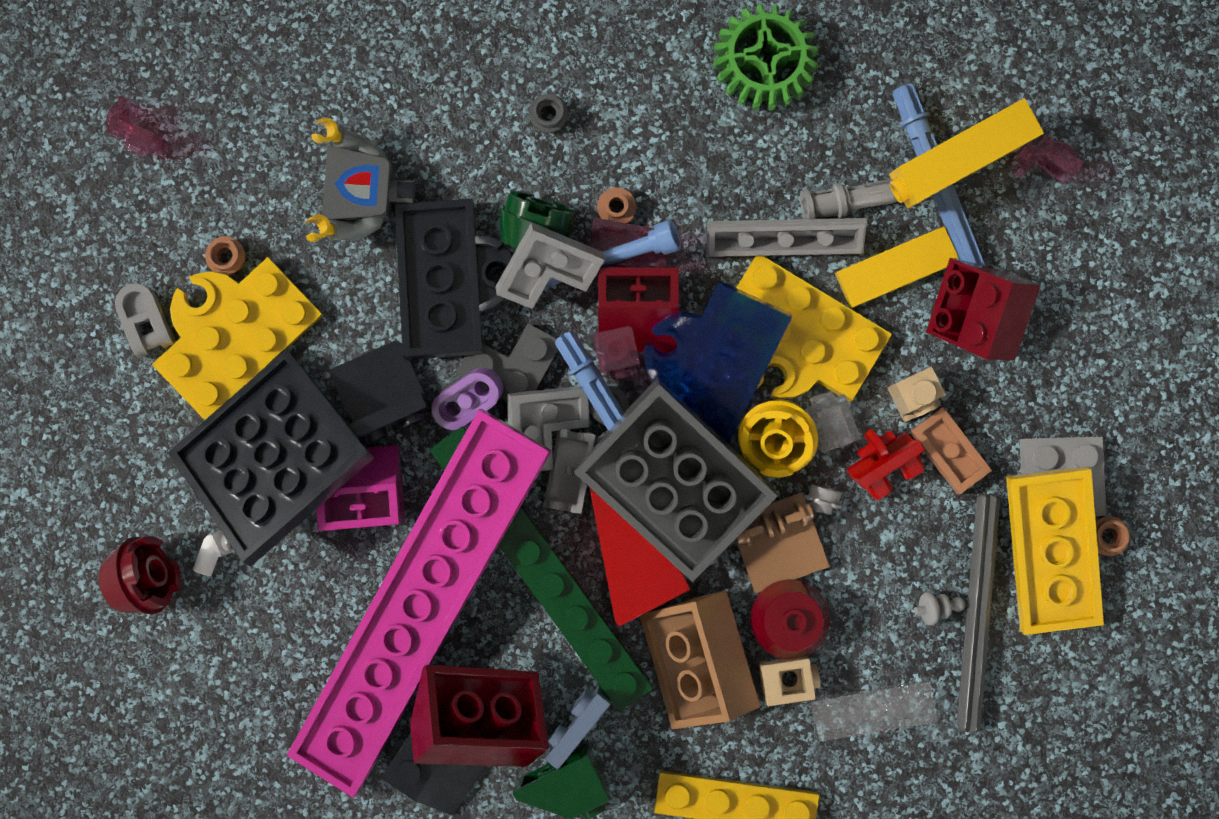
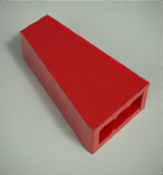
[589,487,690,627]

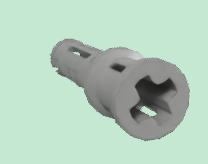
[800,179,898,219]

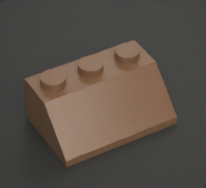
[640,590,760,729]

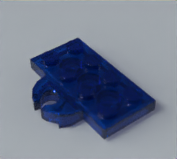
[644,280,792,443]

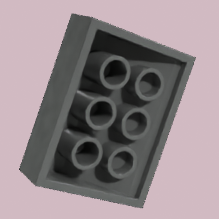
[574,377,778,582]

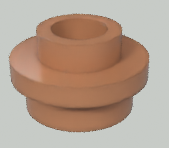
[597,188,636,227]
[205,236,246,276]
[1096,516,1130,556]

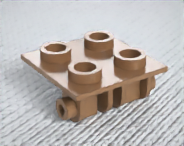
[735,492,830,594]

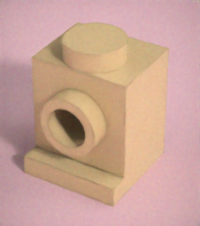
[887,366,946,423]
[758,656,820,706]

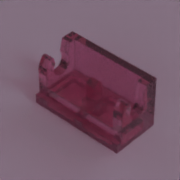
[589,218,668,268]

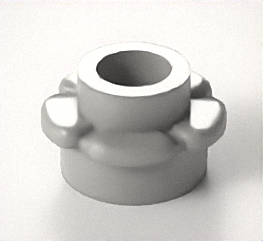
[804,484,842,515]

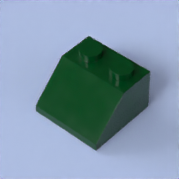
[513,743,610,819]

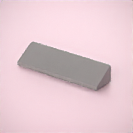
[705,218,867,257]

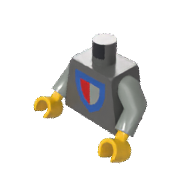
[305,117,416,242]

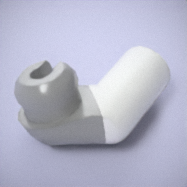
[192,530,236,576]

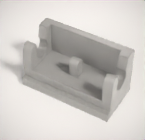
[543,429,596,514]

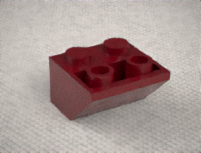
[926,258,1041,360]
[598,267,679,353]

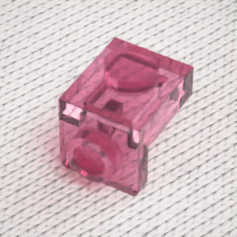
[105,96,166,158]
[1013,135,1084,184]
[593,326,640,382]

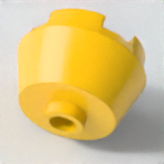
[738,399,818,478]

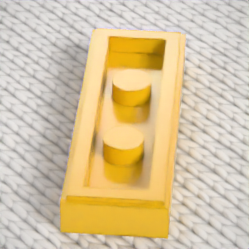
[835,226,959,309]

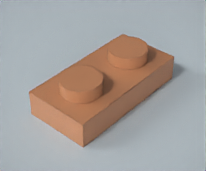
[909,407,992,494]

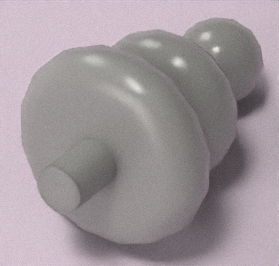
[914,592,966,625]

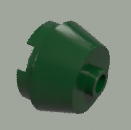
[499,190,575,251]

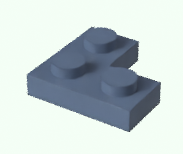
[545,685,611,770]

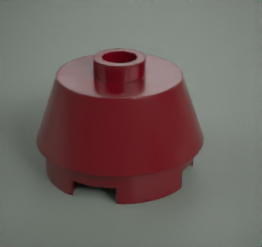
[98,536,181,614]
[750,579,830,659]

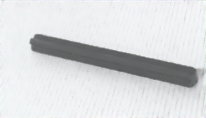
[957,495,1000,733]

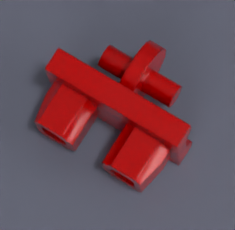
[846,429,925,500]

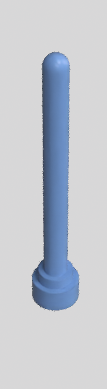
[545,219,681,288]

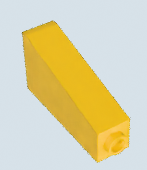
[889,98,1044,209]

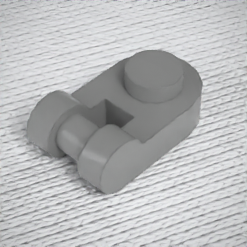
[115,283,176,359]

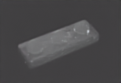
[810,680,938,742]

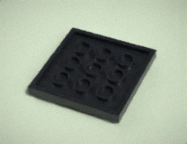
[168,349,375,567]

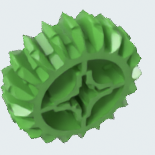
[713,3,819,111]

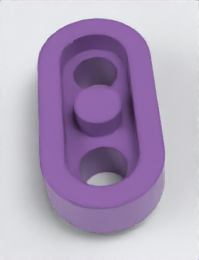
[431,368,503,430]

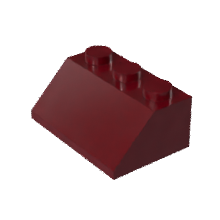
[410,665,549,767]

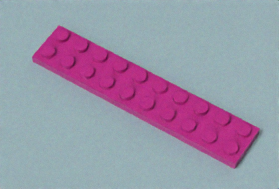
[286,409,552,798]

